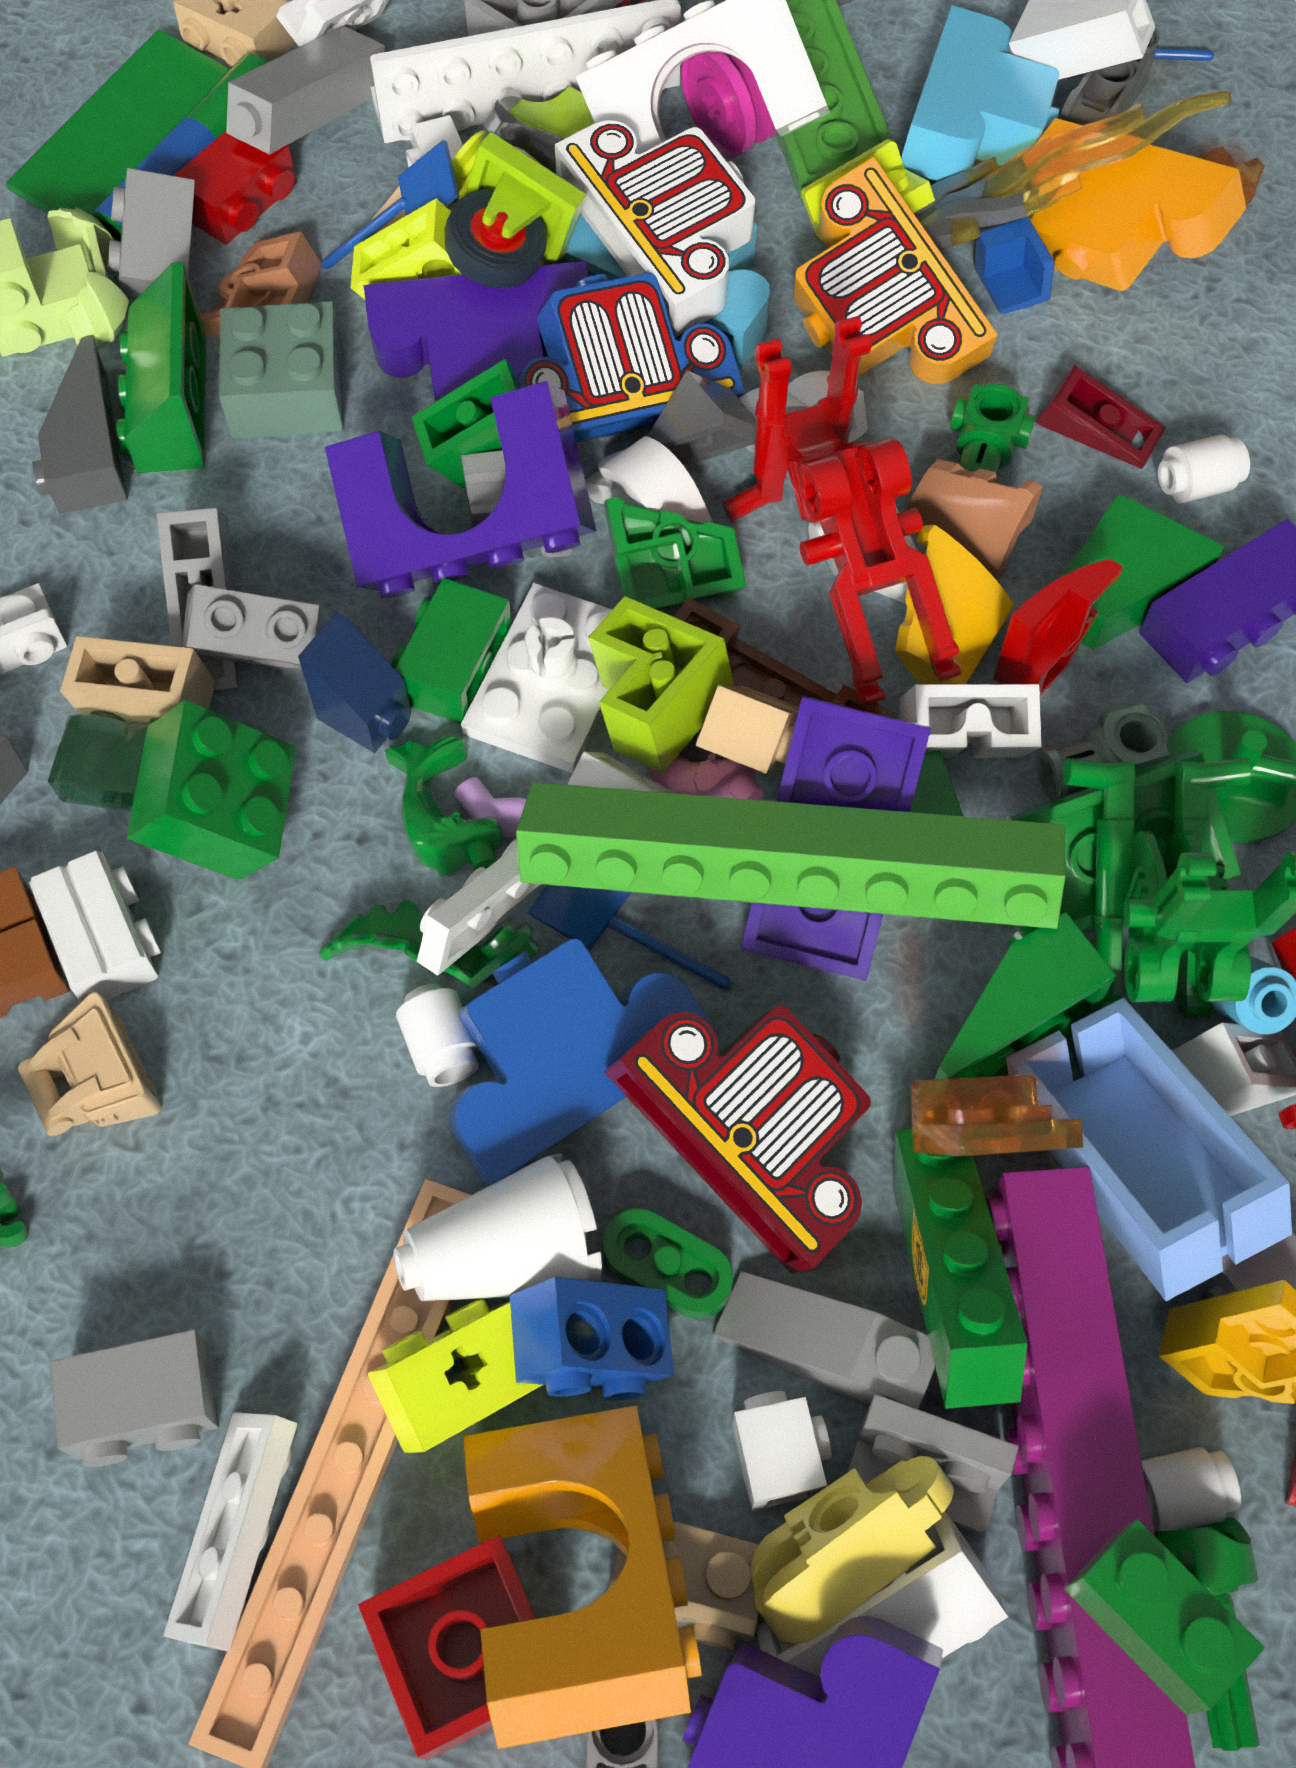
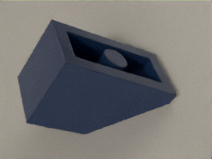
[298,612,411,753]

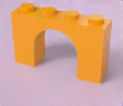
[463,1405,702,1749]

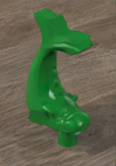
[384,735,503,876]

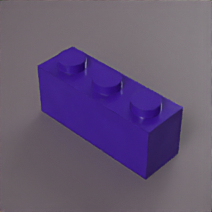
[1140,519,1296,684]

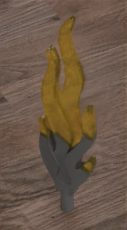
[914,91,1232,250]

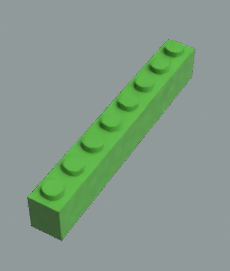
[516,782,1065,929]

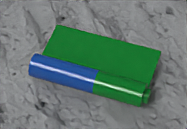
[6,29,270,241]

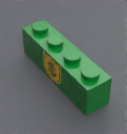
[893,1125,1027,1409]

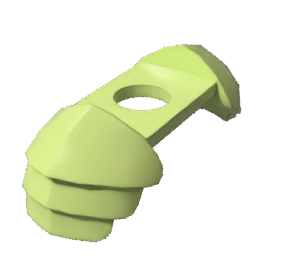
[47,208,129,349]

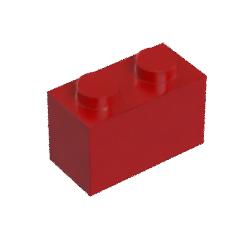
[173,131,297,245]

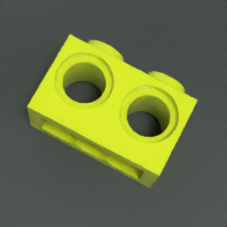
[350,198,462,300]

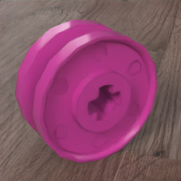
[681,52,778,158]

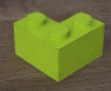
[588,597,734,773]

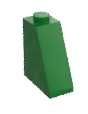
[1063,493,1225,650]

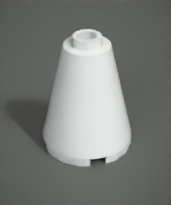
[394,1154,602,1301]

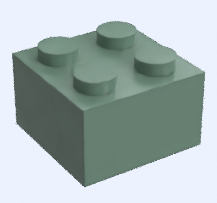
[219,301,343,438]

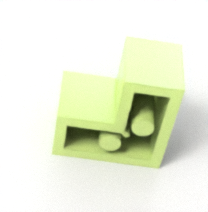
[0,218,90,357]

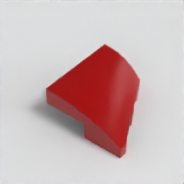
[993,559,1124,696]

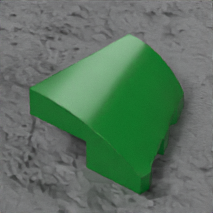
[604,497,747,610]

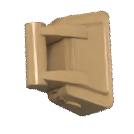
[18,992,162,1136]

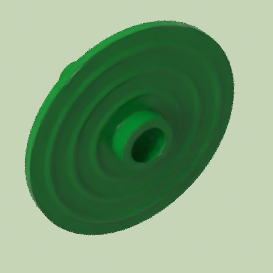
[1166,711,1296,843]

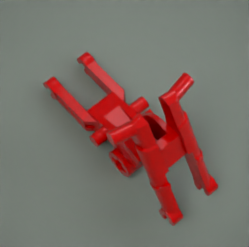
[722,316,961,705]

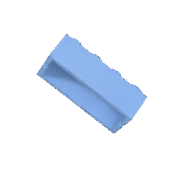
[1006,998,1292,1301]

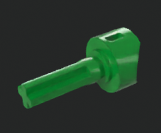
[1154,1517,1260,1751]

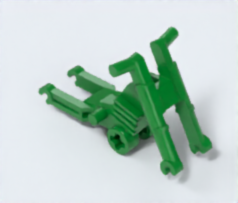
[1063,757,1296,1018]

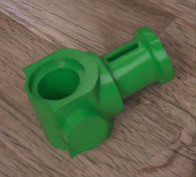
[950,384,1036,483]

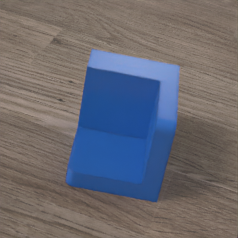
[974,216,1054,314]

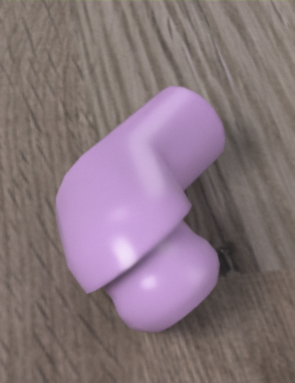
[454,777,526,838]

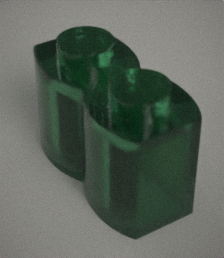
[48,710,159,812]

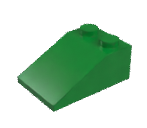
[922,912,1116,1123]

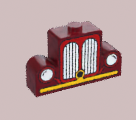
[604,1005,871,1274]

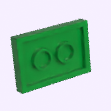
[1010,750,1241,931]

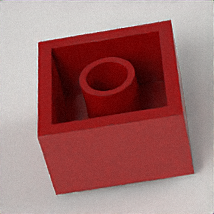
[358,1534,537,1761]

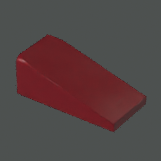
[1035,365,1166,469]

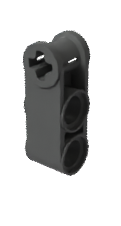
[1059,28,1160,134]

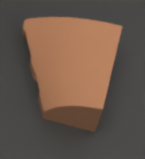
[199,231,322,337]
[906,459,1043,580]

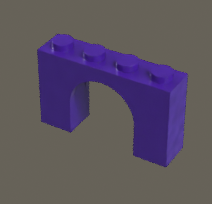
[325,381,597,598]

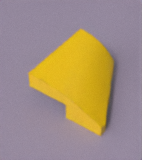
[895,525,1015,685]
[1159,1280,1296,1404]

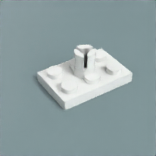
[461,583,613,773]

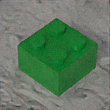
[126,699,296,879]

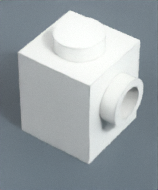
[732,1391,832,1512]

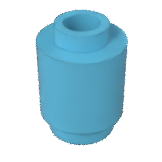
[1211,956,1296,1034]

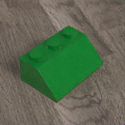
[116,262,206,473]

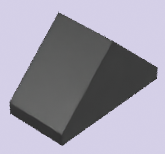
[647,371,757,465]

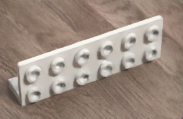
[370,0,681,143]

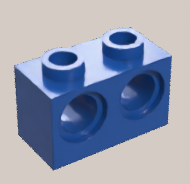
[510,1277,674,1400]

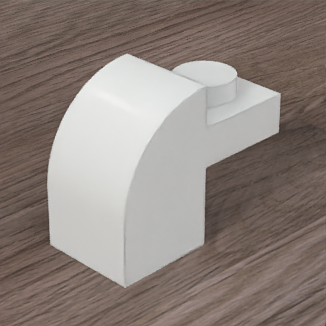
[585,436,713,523]

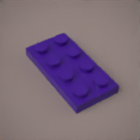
[741,696,931,981]

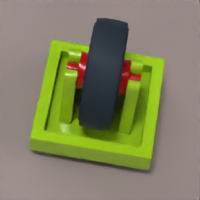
[444,132,587,289]

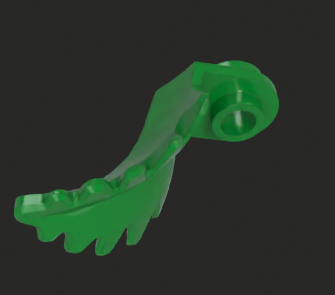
[319,900,540,989]

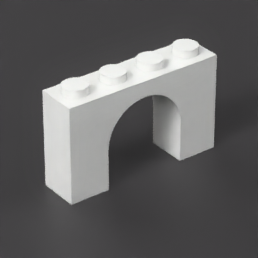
[576,0,830,154]
[1009,0,1155,80]

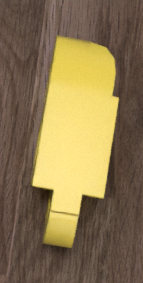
[750,1456,954,1644]

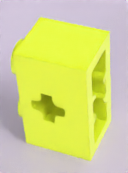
[367,1298,542,1453]

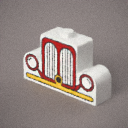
[555,120,755,338]

